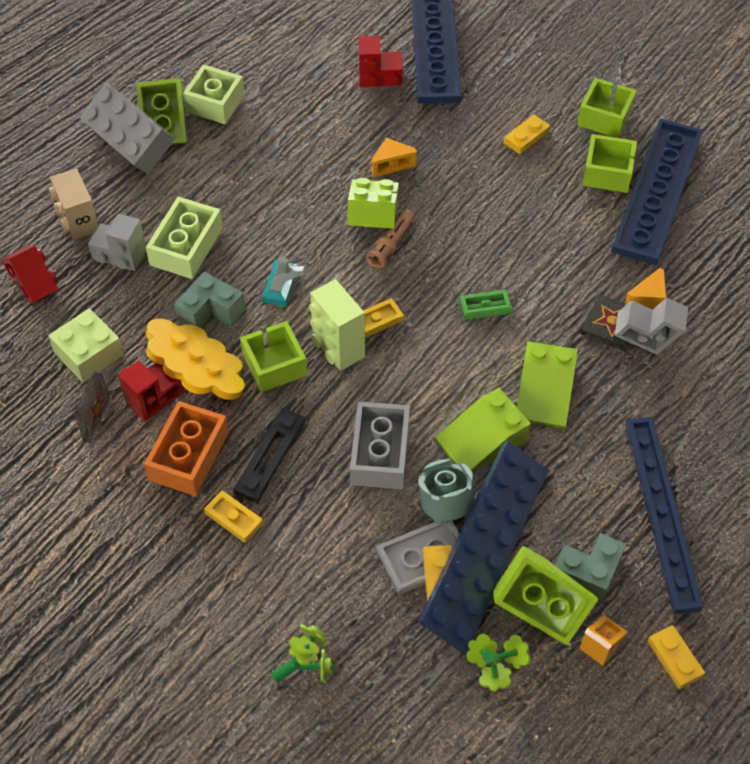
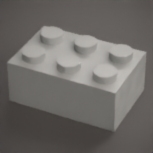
[350,402,410,489]

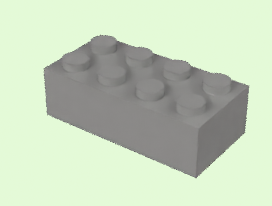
[79,82,175,174]

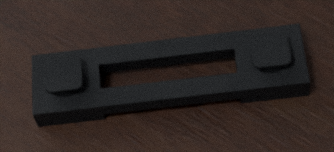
[233,408,305,504]

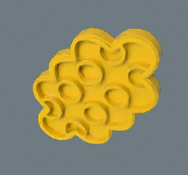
[146,319,245,400]

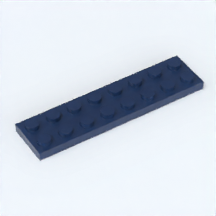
[411,0,461,103]
[611,118,703,265]
[418,441,549,653]

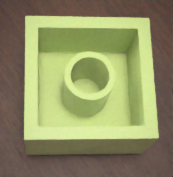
[183,65,245,125]
[48,308,124,383]

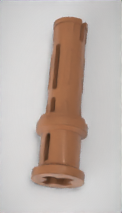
[366,209,416,269]

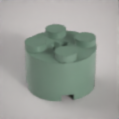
[418,459,475,524]

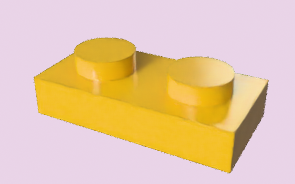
[504,115,550,154]
[363,298,404,338]
[204,490,263,543]
[422,545,452,601]
[647,625,705,689]

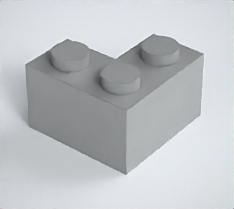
[88,214,146,271]
[615,297,688,355]

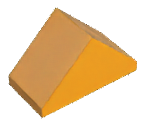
[372,138,417,177]
[624,268,666,310]
[580,616,628,666]

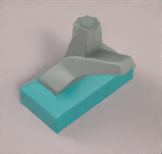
[262,257,307,307]

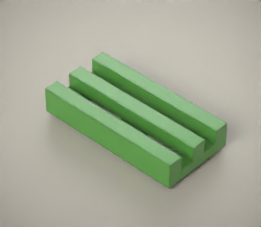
[459,290,512,320]

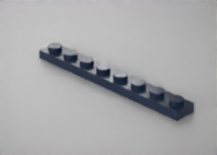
[625,417,703,614]

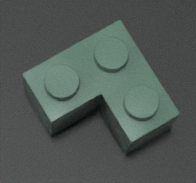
[174,272,246,328]
[555,533,626,604]

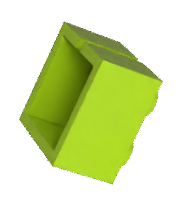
[577,78,637,138]
[582,134,637,193]
[347,178,399,229]
[240,321,308,393]

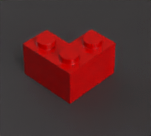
[358,36,403,87]
[0,246,58,303]
[118,360,185,422]

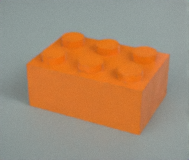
[144,401,229,496]

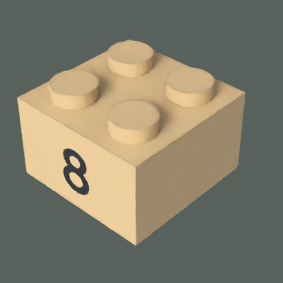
[49,168,98,240]

